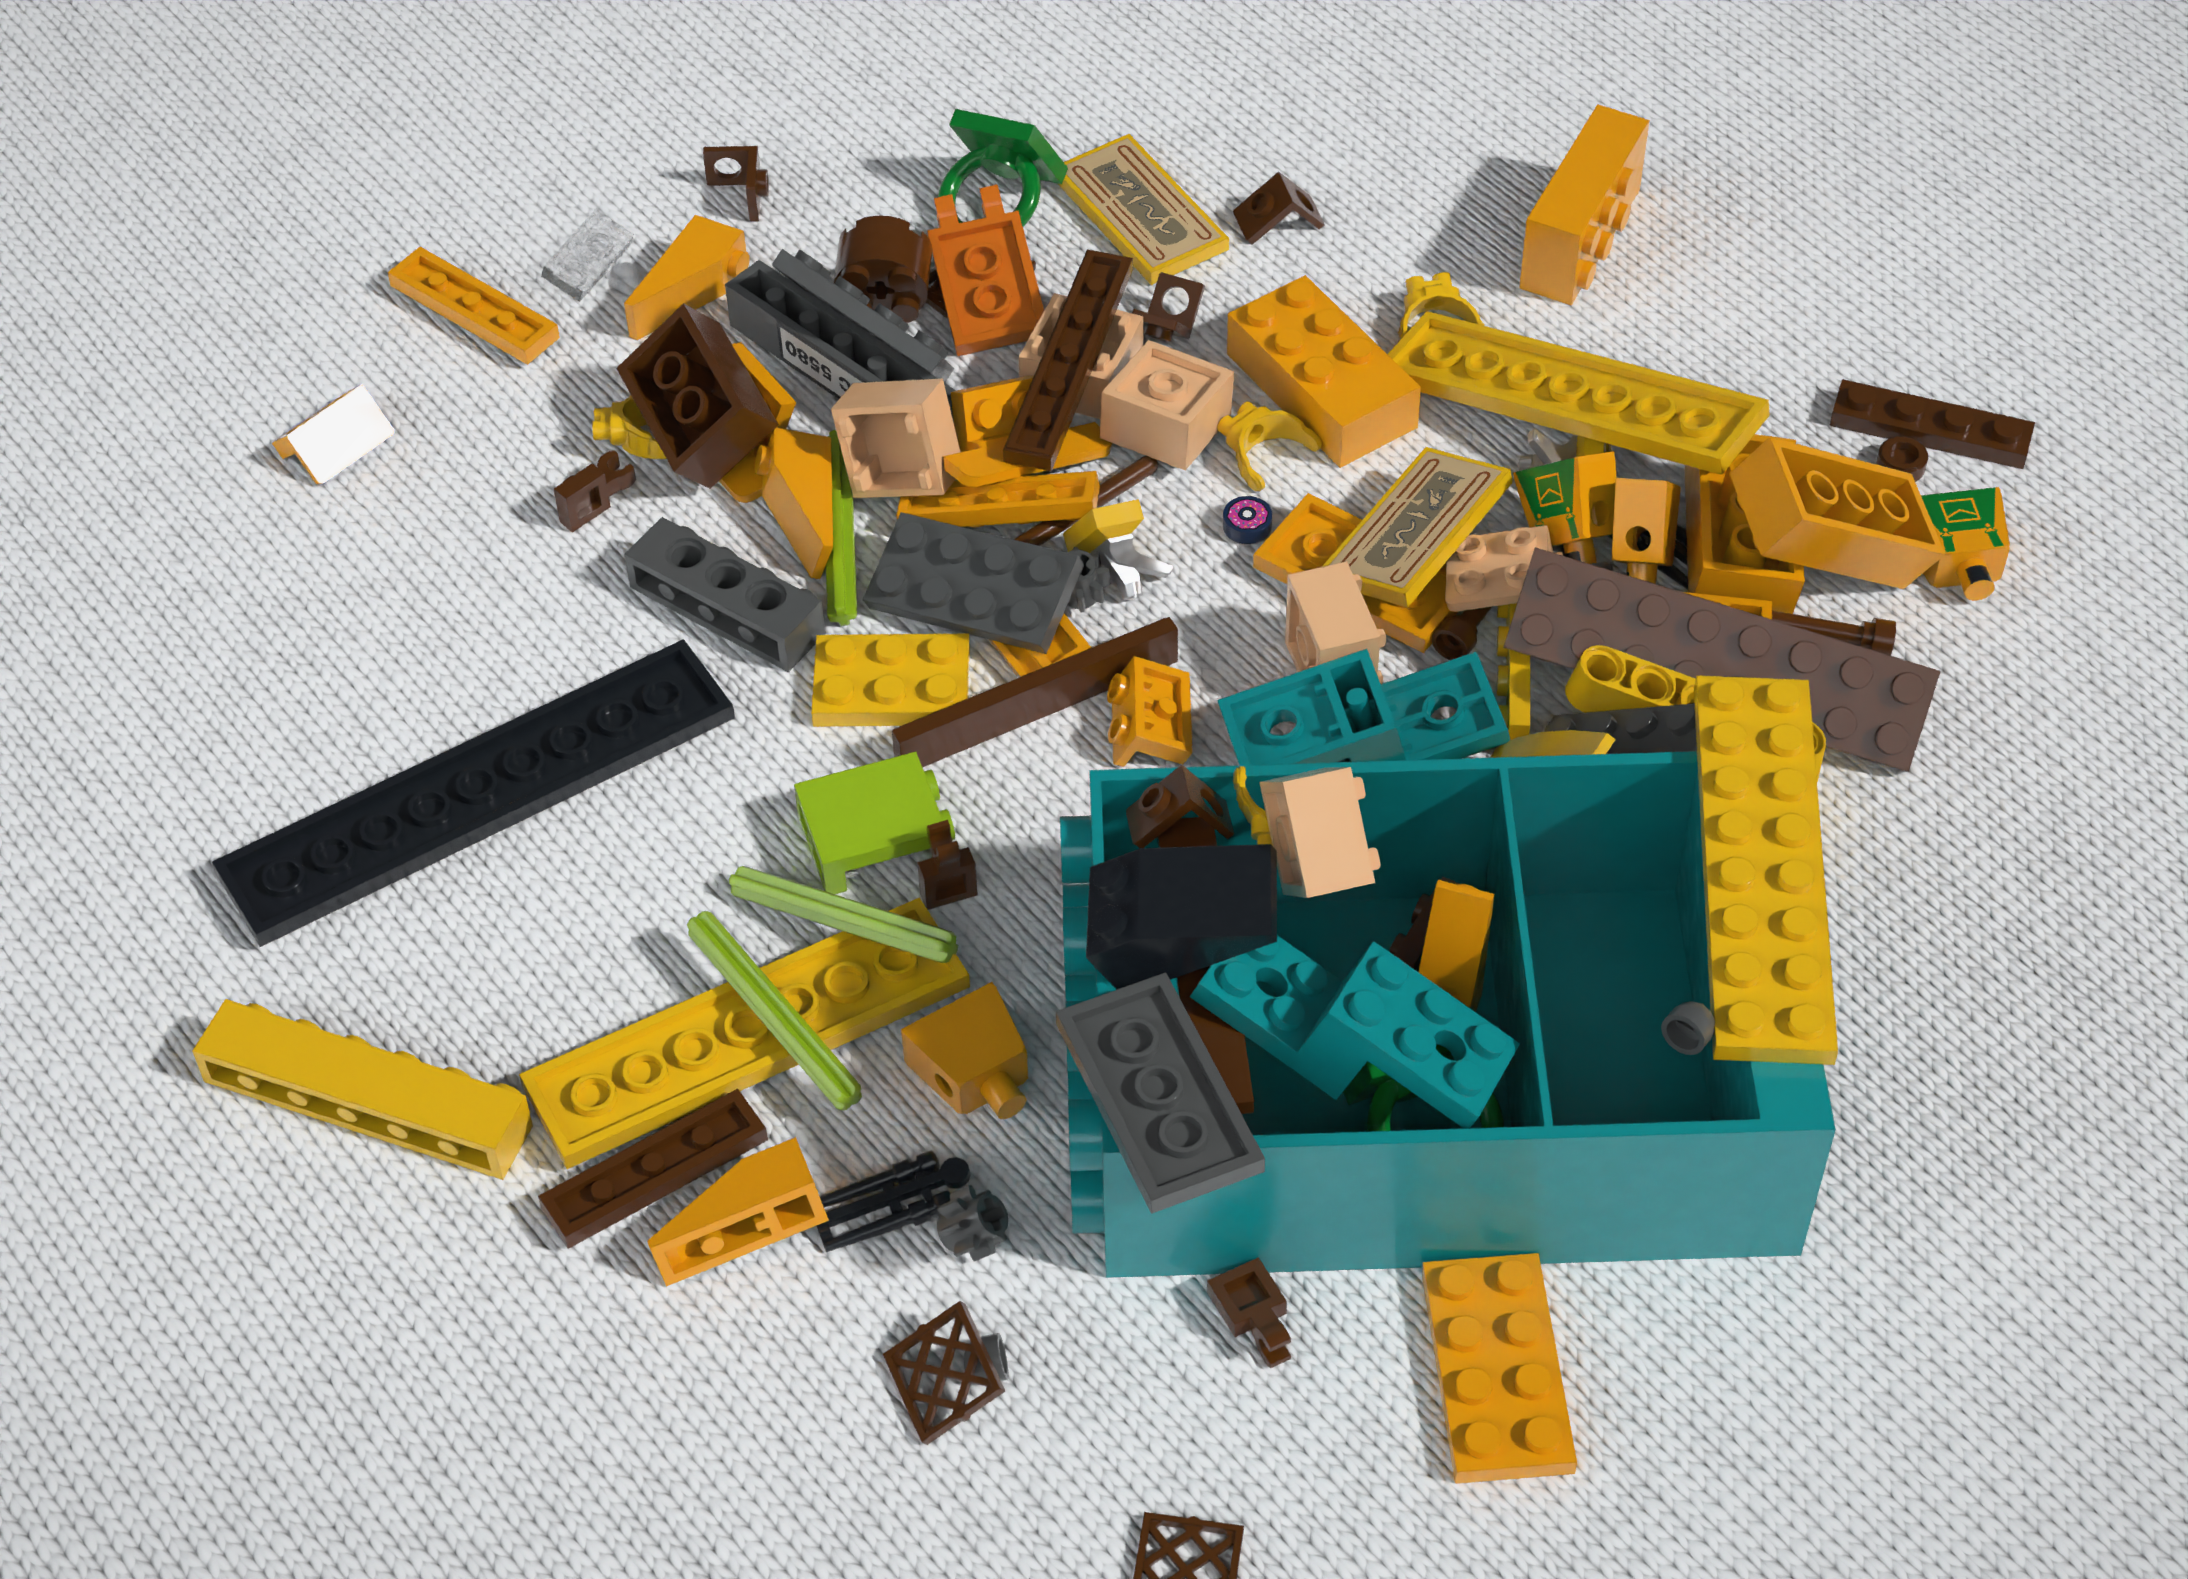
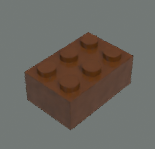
[616,303,779,489]

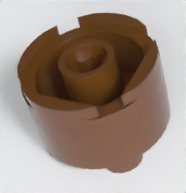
[834,215,932,323]

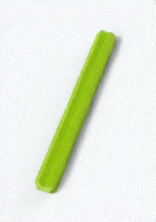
[826,430,857,626]
[728,866,959,963]
[687,911,862,1111]

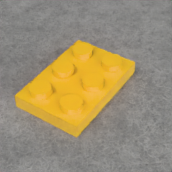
[811,633,970,727]

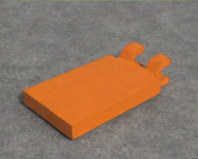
[927,184,1044,356]

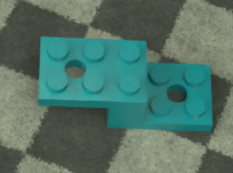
[1217,649,1510,765]
[1189,935,1520,1129]

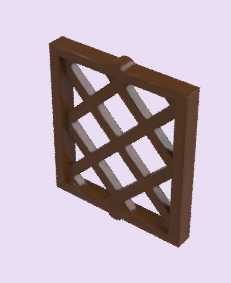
[883,1301,1005,1445]
[1133,1512,1244,1579]

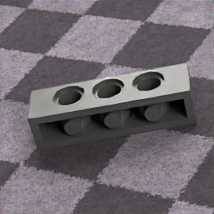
[624,517,826,672]

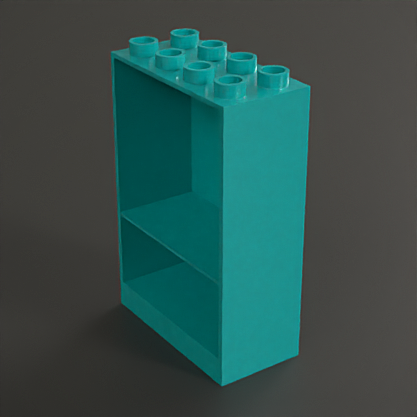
[1060,751,1836,1278]

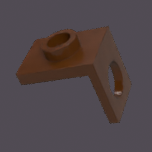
[703,146,769,221]
[1233,171,1325,244]
[1132,272,1205,342]
[1126,764,1235,848]

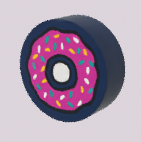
[1223,496,1272,544]

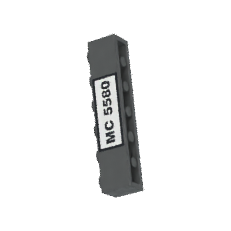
[725,260,956,423]

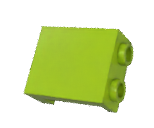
[794,752,955,894]

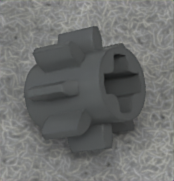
[1067,547,1111,613]
[937,1185,1008,1262]

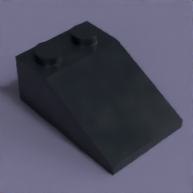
[1086,844,1277,990]

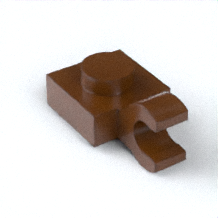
[554,450,636,533]
[917,820,978,910]
[1207,1257,1291,1368]

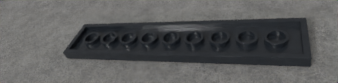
[212,639,735,947]

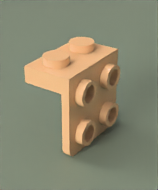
[1445,525,1563,612]

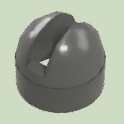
[1661,1001,1715,1055]
[964,1333,1009,1381]

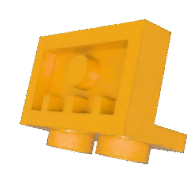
[1107,656,1193,767]

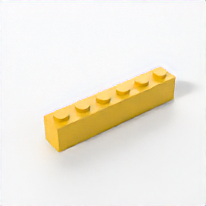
[192,999,533,1180]

